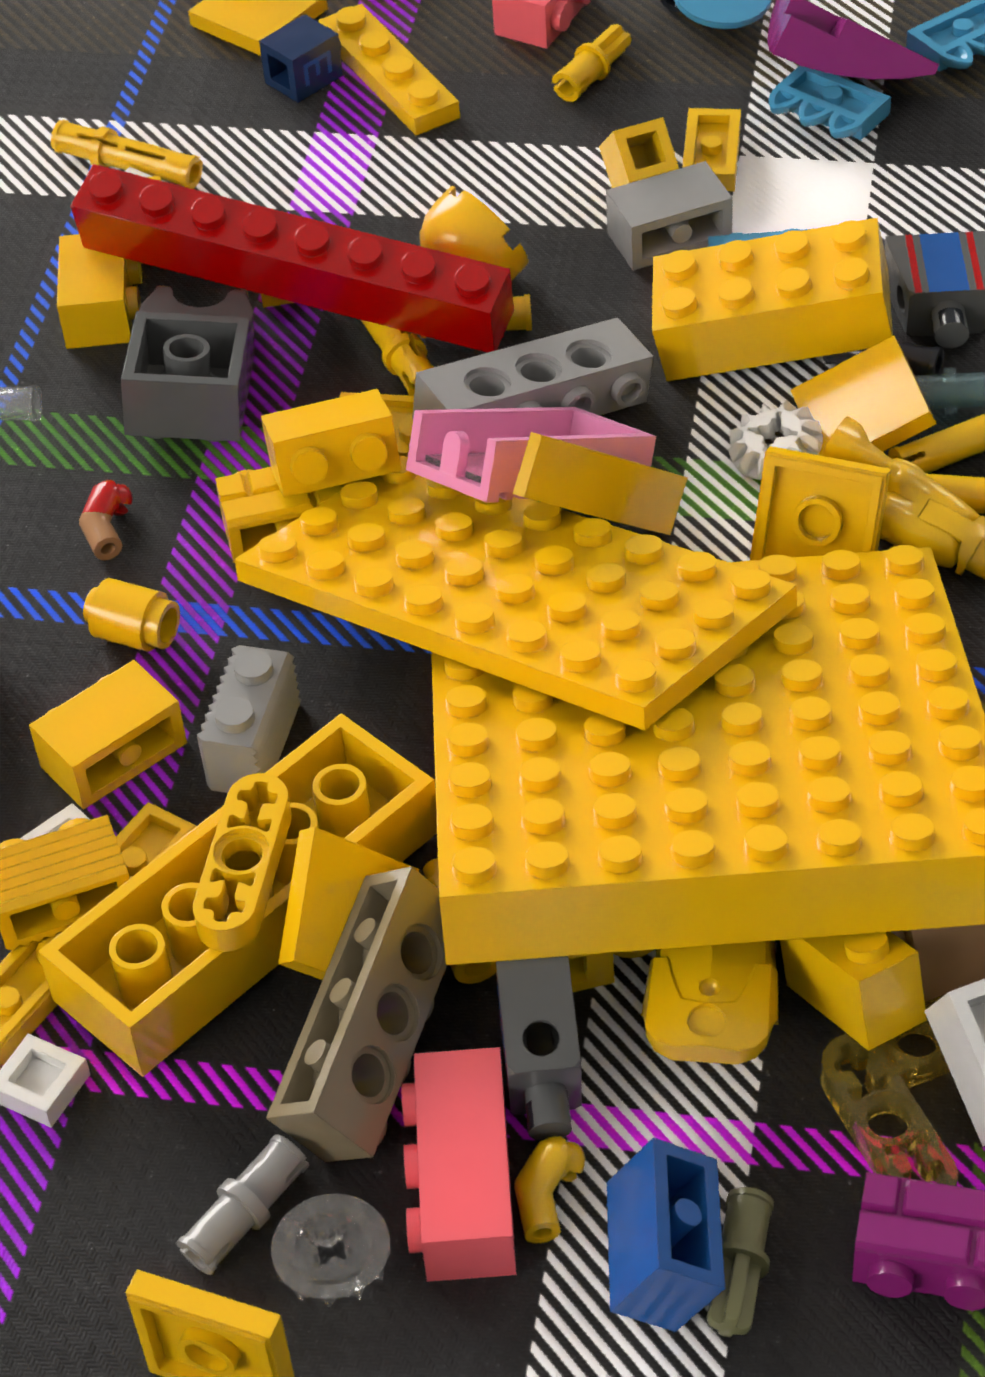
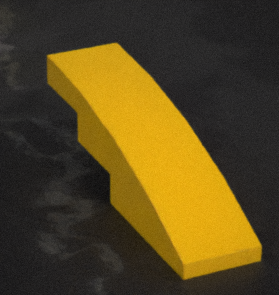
[512,432,688,535]

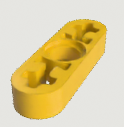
[193,773,292,952]

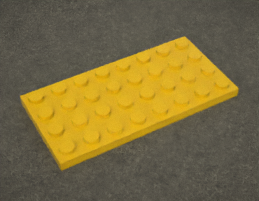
[235,456,797,730]

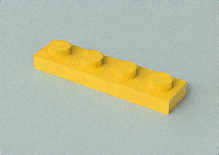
[318,3,460,136]

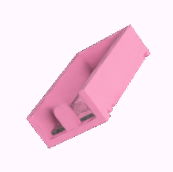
[406,407,656,503]

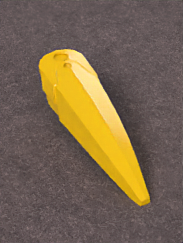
[641,940,778,1065]

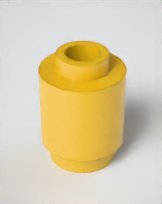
[83,578,180,652]

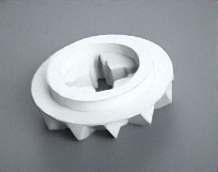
[728,400,823,480]

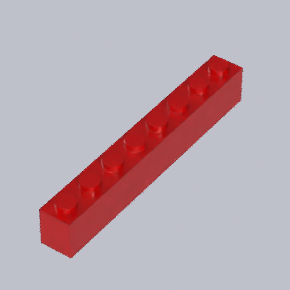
[70,164,514,353]

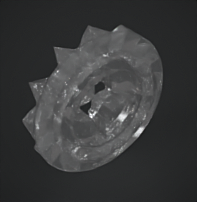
[271,1194,392,1308]

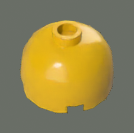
[419,186,529,281]

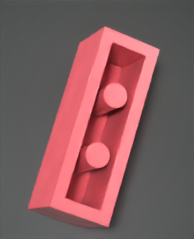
[401,1047,516,1282]

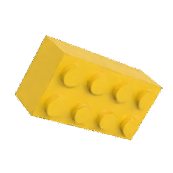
[652,217,893,381]

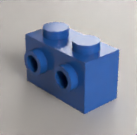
[606,1137,725,1332]

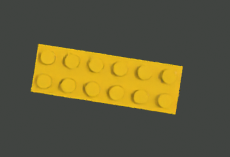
[38,713,437,1077]

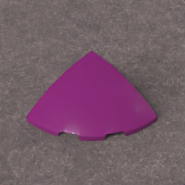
[767,0,940,79]

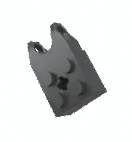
[121,285,255,442]

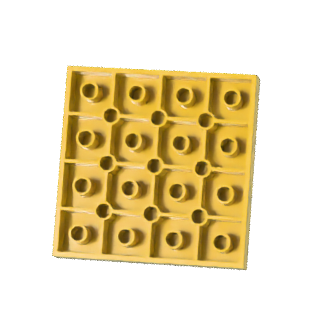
[431,545,985,965]

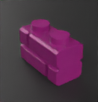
[852,1172,985,1310]

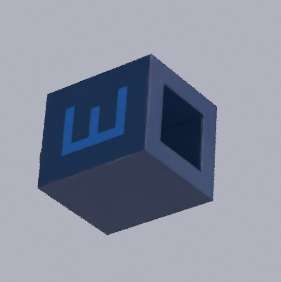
[259,14,343,103]

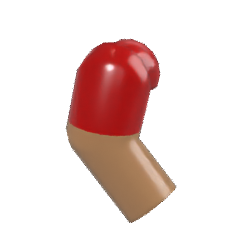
[79,479,133,560]

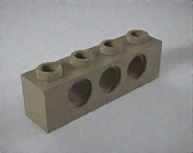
[266,866,447,1162]

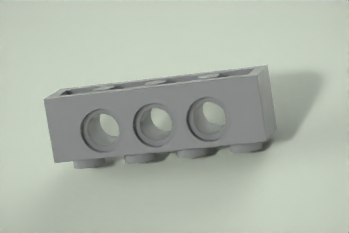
[412,317,653,419]

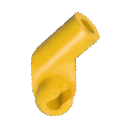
[514,1136,585,1243]

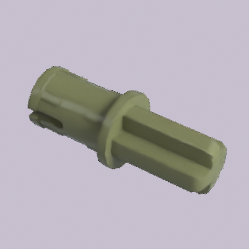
[707,1187,774,1338]

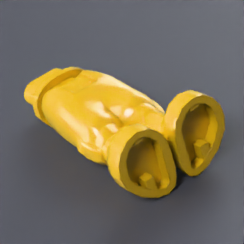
[822,416,985,580]

